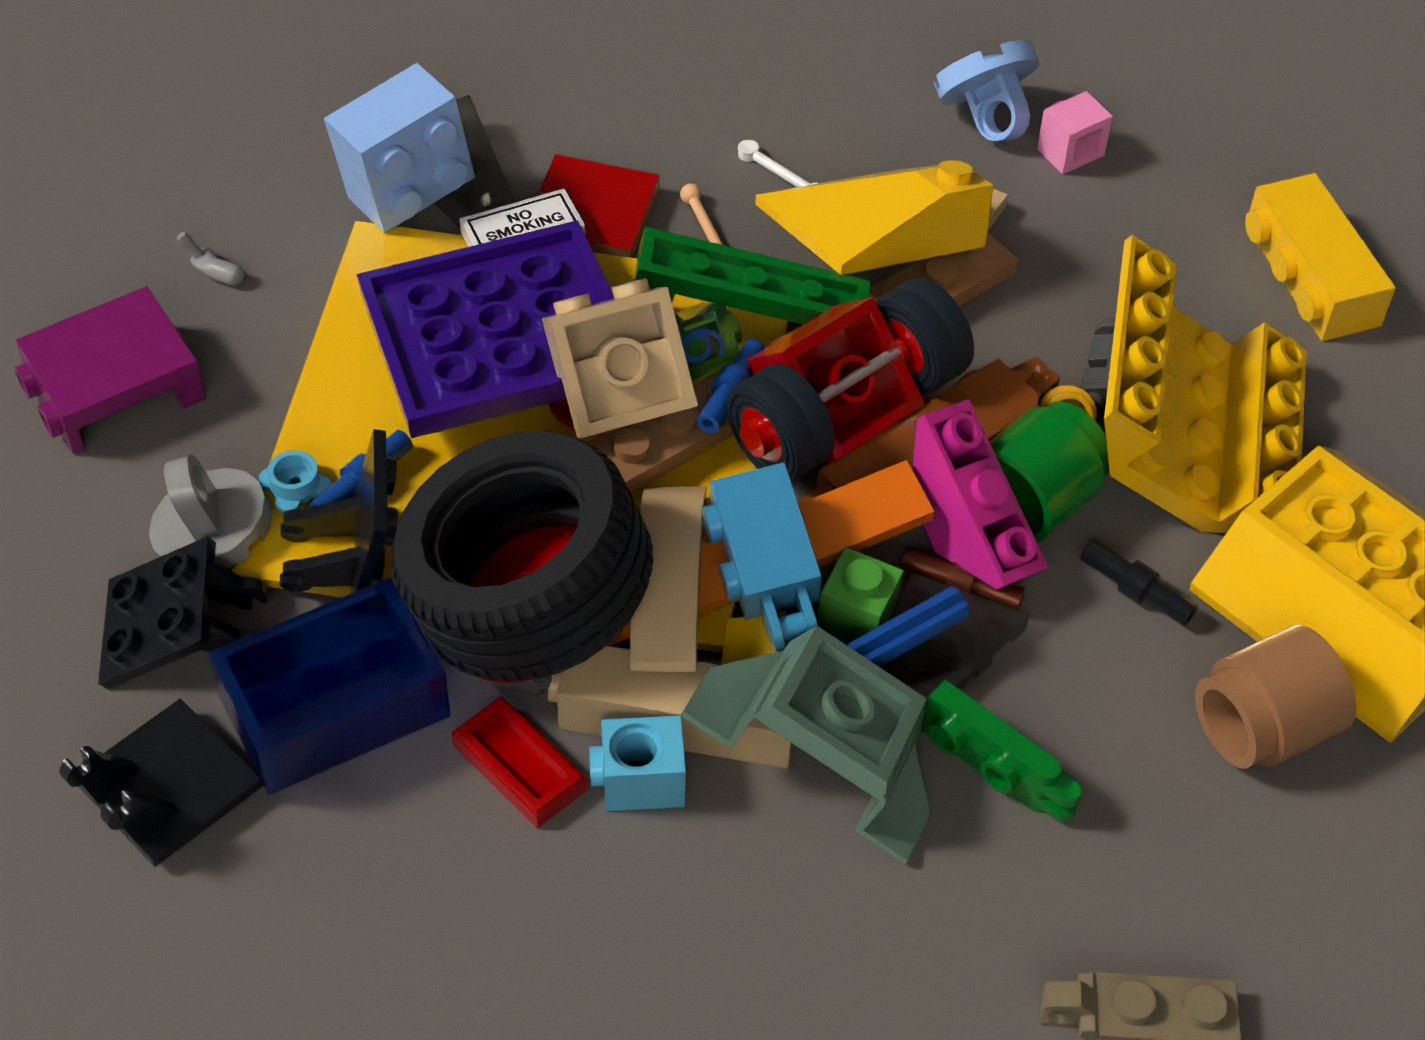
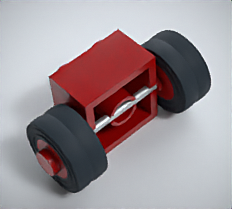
[726,278,974,481]

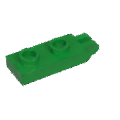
[923,679,1082,822]

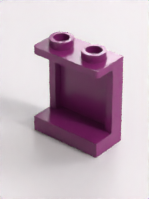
[14,286,205,454]

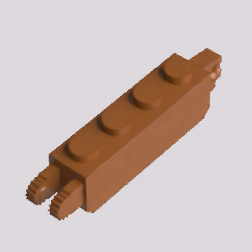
[798,357,1060,548]

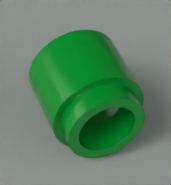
[989,401,1110,543]

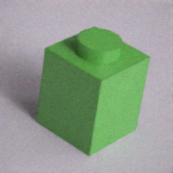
[816,547,904,643]

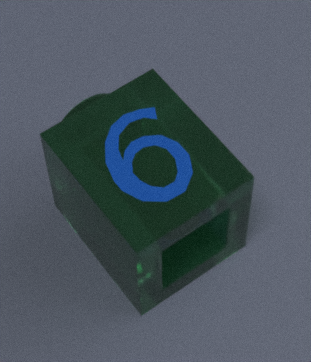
[674,302,742,381]

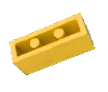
[1245,173,1396,341]

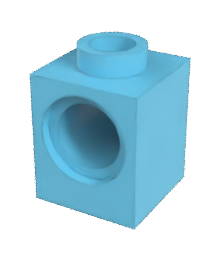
[589,715,686,812]

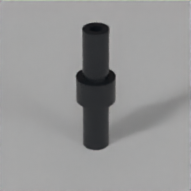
[1080,539,1198,626]

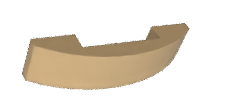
[630,486,707,672]

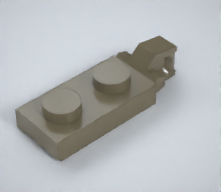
[1040,971,1241,1040]

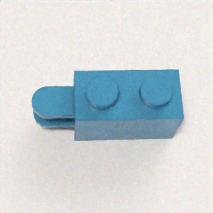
[702,462,821,652]

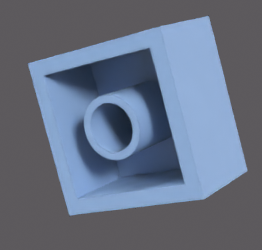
[324,63,475,233]

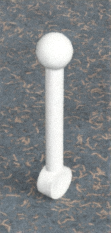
[738,140,818,187]

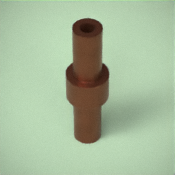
[900,547,1026,612]

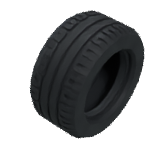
[391,431,654,681]

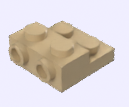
[542,278,698,438]

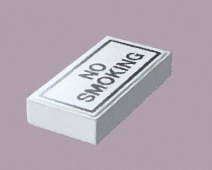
[460,189,585,247]

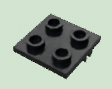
[280,429,398,608]
[98,536,268,689]
[59,698,263,867]

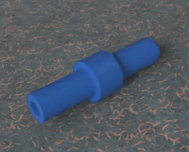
[697,339,766,434]
[309,429,413,507]

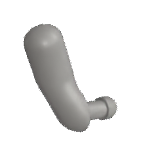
[176,232,245,286]

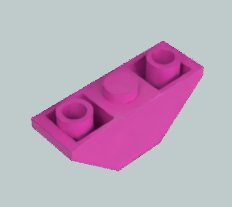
[912,399,1049,590]

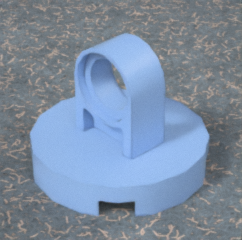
[934,40,1039,141]

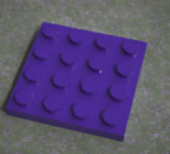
[356,220,614,439]

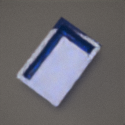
[208,577,451,796]

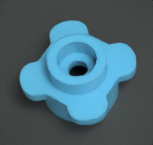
[258,451,331,513]

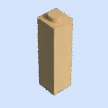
[548,646,793,769]

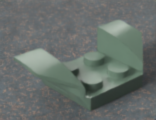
[681,626,931,864]

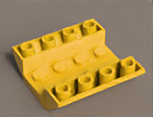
[1104,234,1307,533]
[1189,445,1425,743]

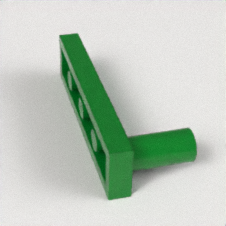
[634,226,870,325]

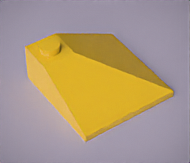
[755,160,994,275]

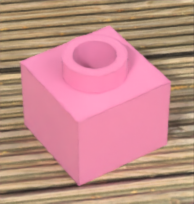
[1037,91,1113,175]

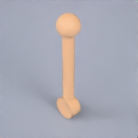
[680,183,723,245]

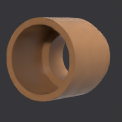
[1195,625,1356,769]

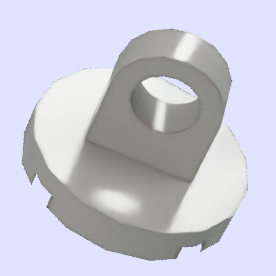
[148,454,273,569]

